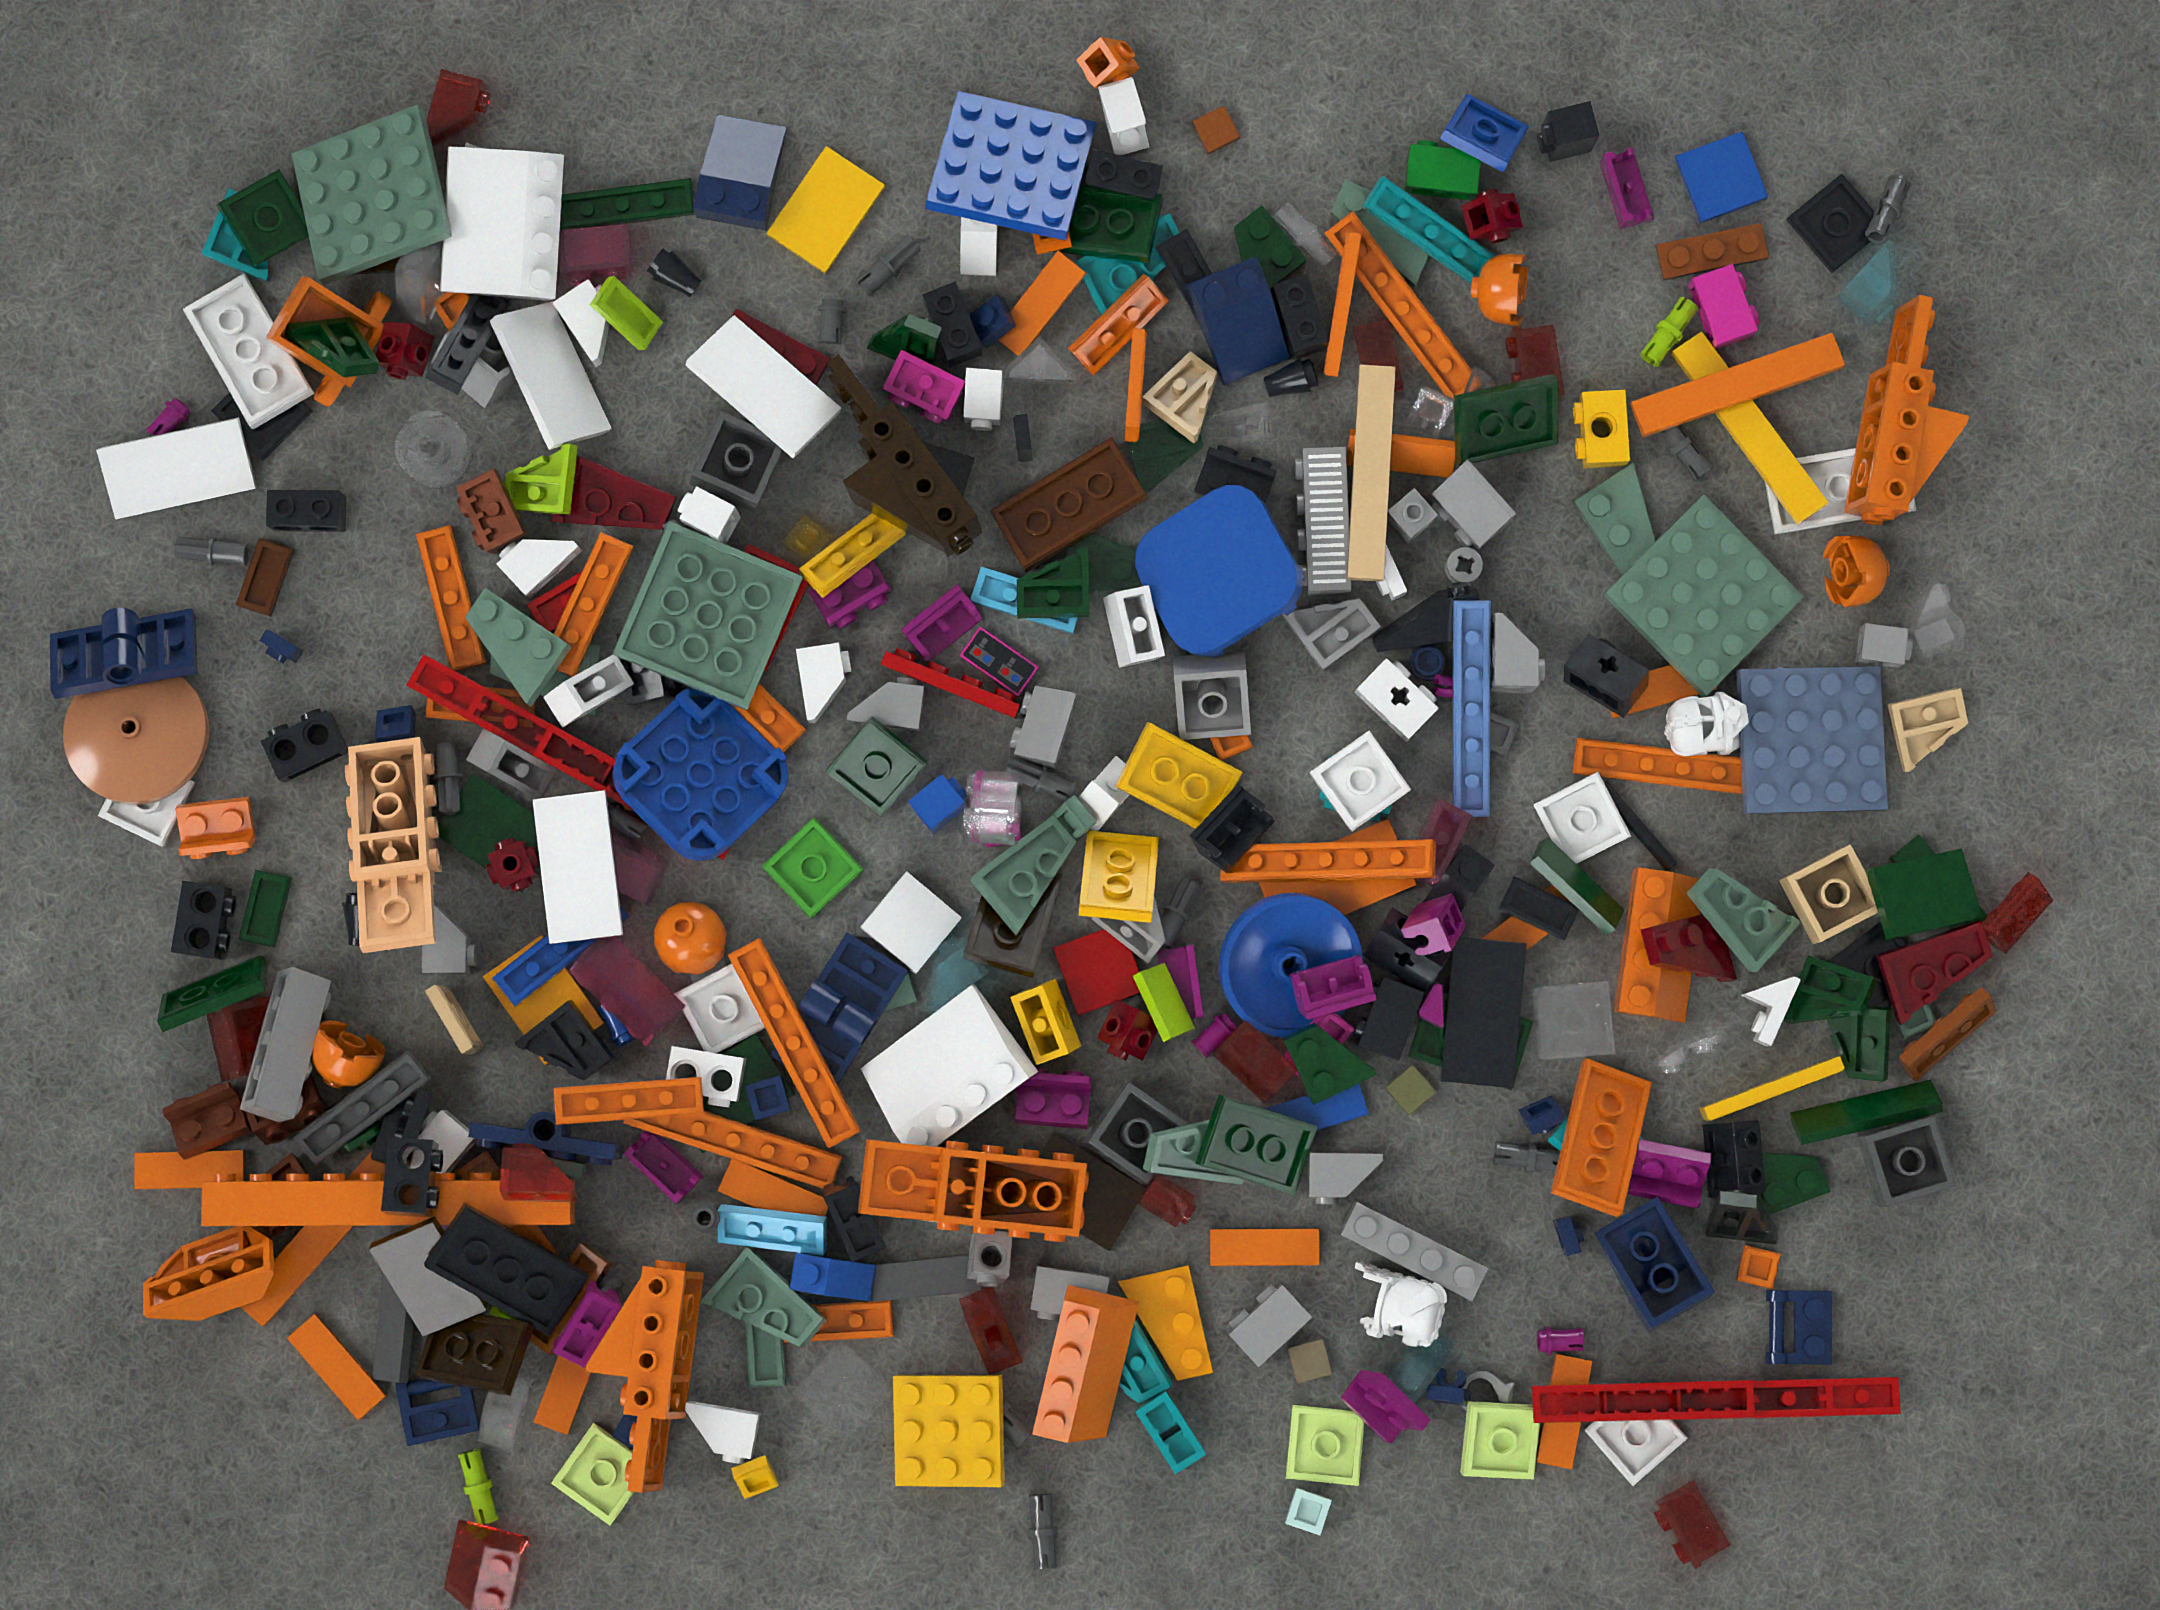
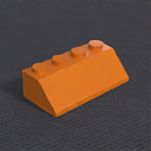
[1613,867,1700,1023]
[1032,1285,1139,1443]

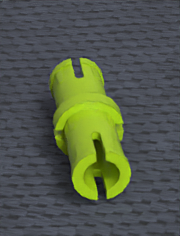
[1640,297,1699,367]
[458,1448,499,1526]

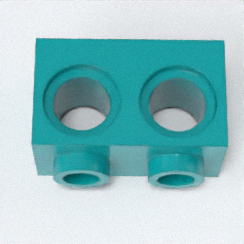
[1135,1390,1206,1474]

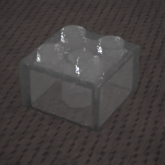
[1531,981,1615,1061]

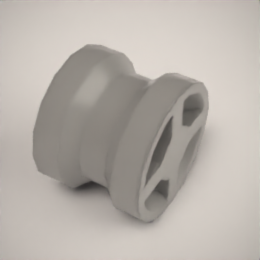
[1445,547,1483,585]

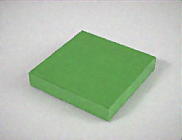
[762,817,864,919]

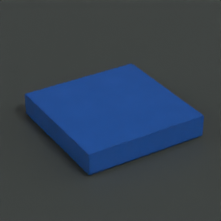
[1440,94,1529,172]
[1675,131,1768,223]

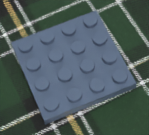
[1736,666,1888,814]

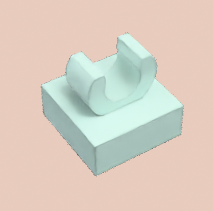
[1285,1488,1332,1535]

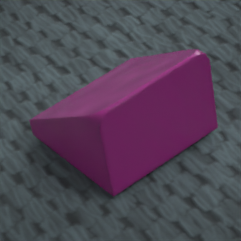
[1417,983,1443,1029]

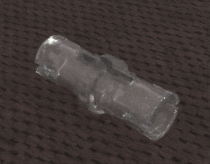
[1273,202,1339,269]

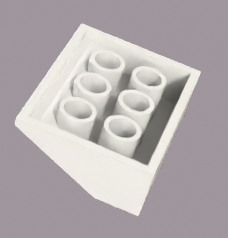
[440,147,564,301]
[861,984,1038,1147]

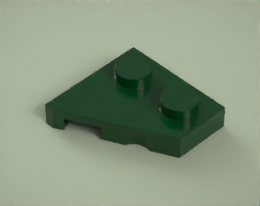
[867,314,942,365]
[1282,1022,1377,1105]

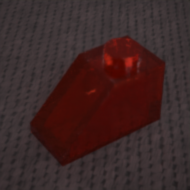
[427,69,490,146]
[499,1143,579,1203]
[1138,1173,1197,1228]
[959,1287,1023,1375]

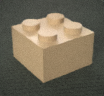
[1779,844,1878,944]

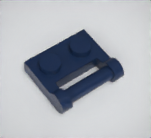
[1766,1290,1832,1365]
[395,1379,481,1446]

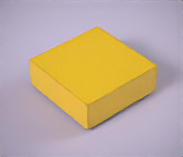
[731,1455,779,1499]

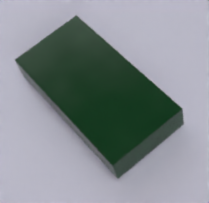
[238,869,292,948]

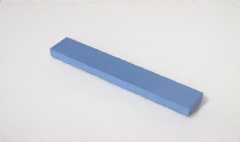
[1452,600,1491,817]

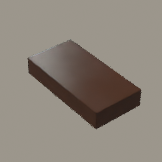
[236,538,294,617]

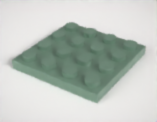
[291,104,452,285]
[1603,494,1804,697]
[613,521,803,710]

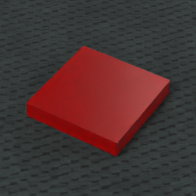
[1053,929,1140,1016]

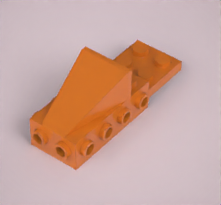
[1844,295,1969,525]
[858,1139,1089,1242]
[585,1260,704,1493]

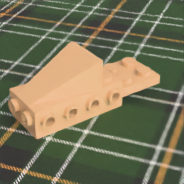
[345,737,442,953]

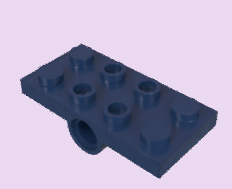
[50,608,198,699]
[770,932,909,1084]
[468,1112,624,1166]

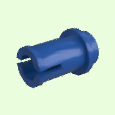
[597,998,637,1047]

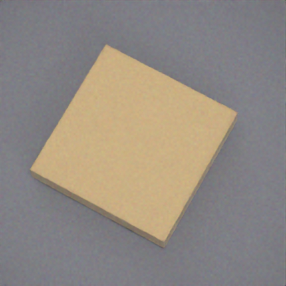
[425,984,484,1055]

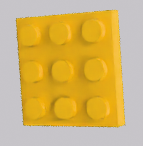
[893,1374,1005,1487]

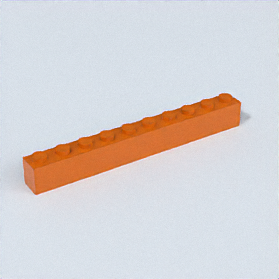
[201,1172,575,1226]

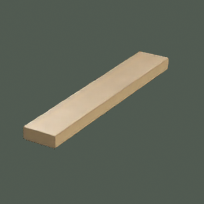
[1347,365,1396,582]

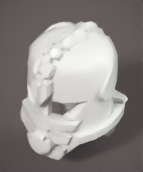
[1664,692,1749,756]
[1355,1261,1447,1347]

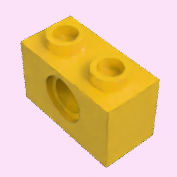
[1573,390,1630,468]
[1010,978,1081,1065]

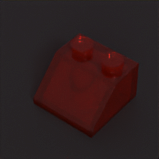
[206,996,270,1082]
[444,1519,530,1610]

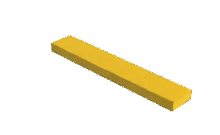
[1671,331,1829,526]

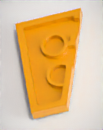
[1118,1265,1213,1381]

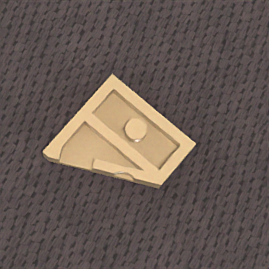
[1142,351,1217,443]
[1888,687,1968,772]

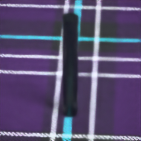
[1604,780,1677,871]

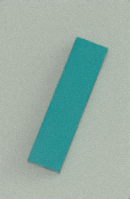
[1362,176,1496,284]

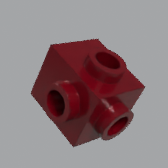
[1461,189,1523,244]
[375,322,434,380]
[486,837,540,893]
[1097,1000,1158,1061]

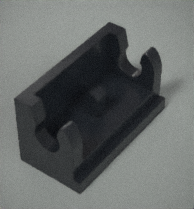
[1189,784,1275,873]
[824,1176,886,1262]

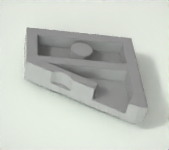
[1281,598,1381,671]

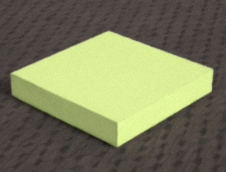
[1460,1401,1540,1480]
[1286,1405,1365,1486]
[551,1422,634,1525]

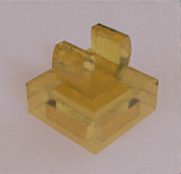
[782,514,833,562]

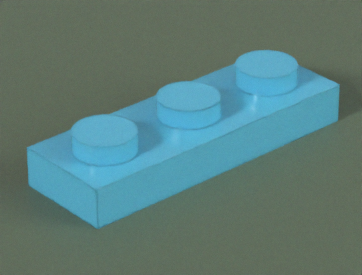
[970,567,1078,635]
[717,1204,827,1256]

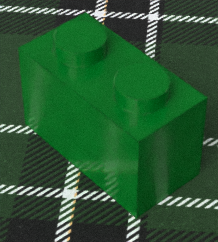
[1404,140,1481,201]

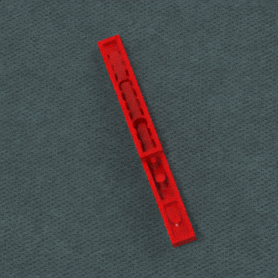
[406,654,731,860]
[1532,1377,1901,1423]

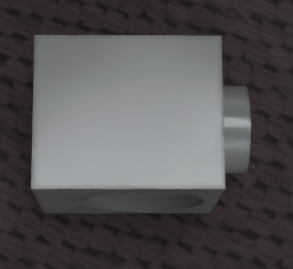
[1387,488,1438,544]
[1855,623,1913,668]
[967,1231,1012,1287]

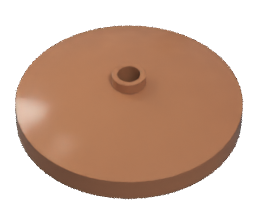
[63,676,209,805]

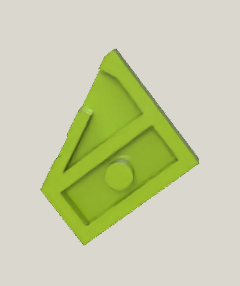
[504,444,578,515]

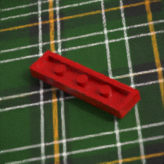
[881,648,1021,719]

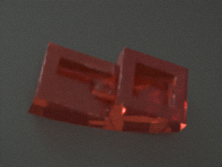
[1352,319,1404,392]

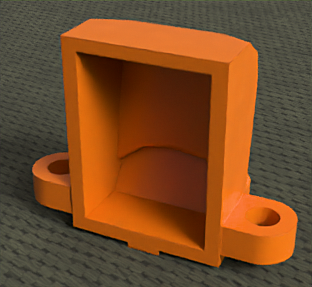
[266,276,392,407]

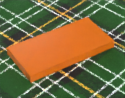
[1258,819,1416,915]
[1550,1058,1652,1217]

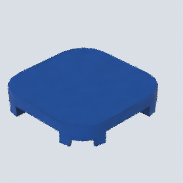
[1135,485,1305,658]
[612,688,789,861]

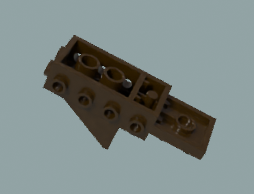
[827,354,983,557]

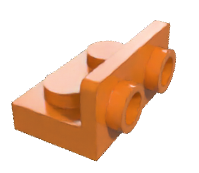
[175,797,256,859]

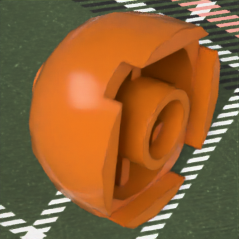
[1471,254,1528,326]
[1823,535,1890,607]
[654,901,727,975]
[311,1020,386,1089]

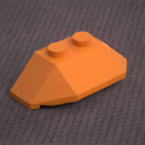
[143,1226,274,1321]

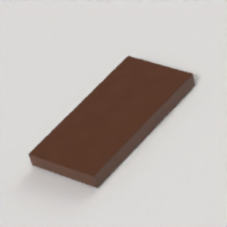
[990,437,1149,573]

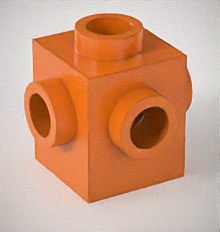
[1076,37,1140,89]

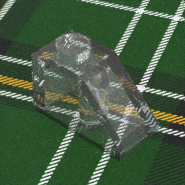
[395,244,444,325]

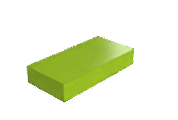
[589,276,664,350]
[1133,962,1195,1042]

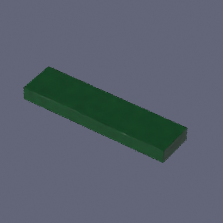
[559,178,695,232]
[1790,1079,1943,1145]

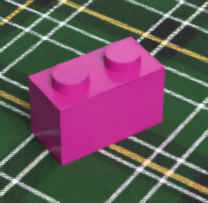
[1688,264,1760,350]

